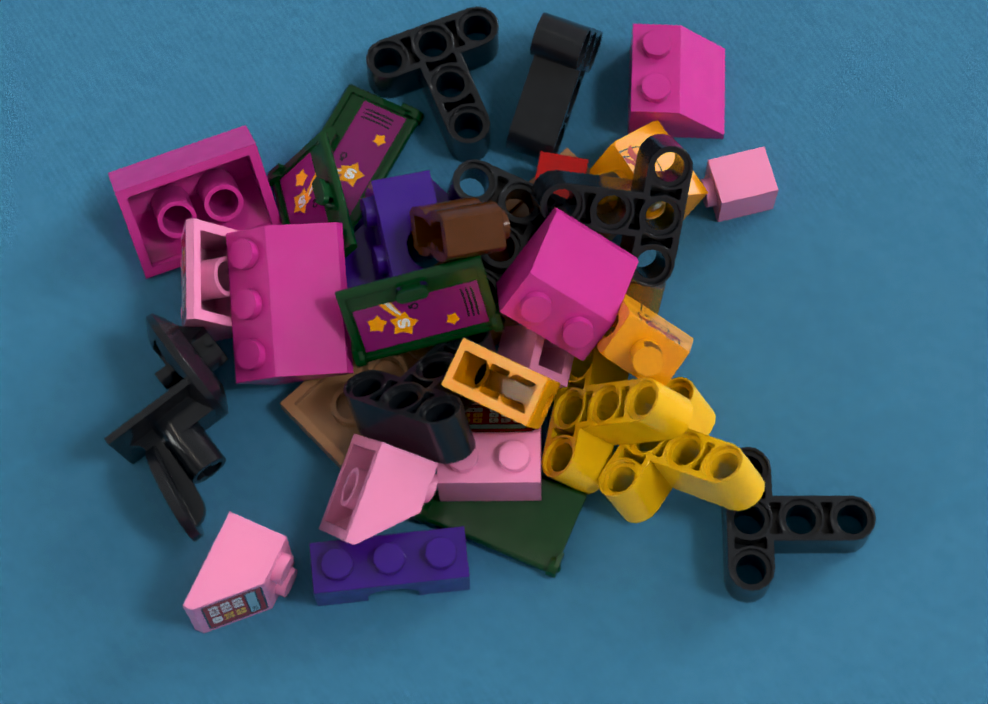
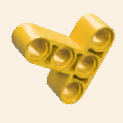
[541,346,693,495]
[598,377,765,523]

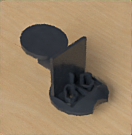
[104,313,229,542]

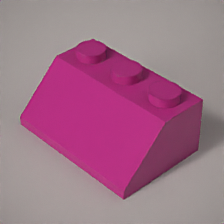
[108,125,282,279]
[226,222,354,386]

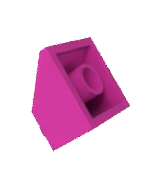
[628,24,725,139]
[496,207,638,361]

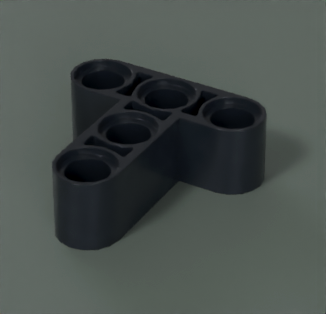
[366,6,499,162]
[506,12,603,159]
[531,134,693,287]
[447,159,567,304]
[343,331,497,464]
[721,447,876,603]

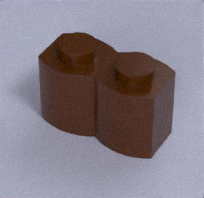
[410,197,510,262]

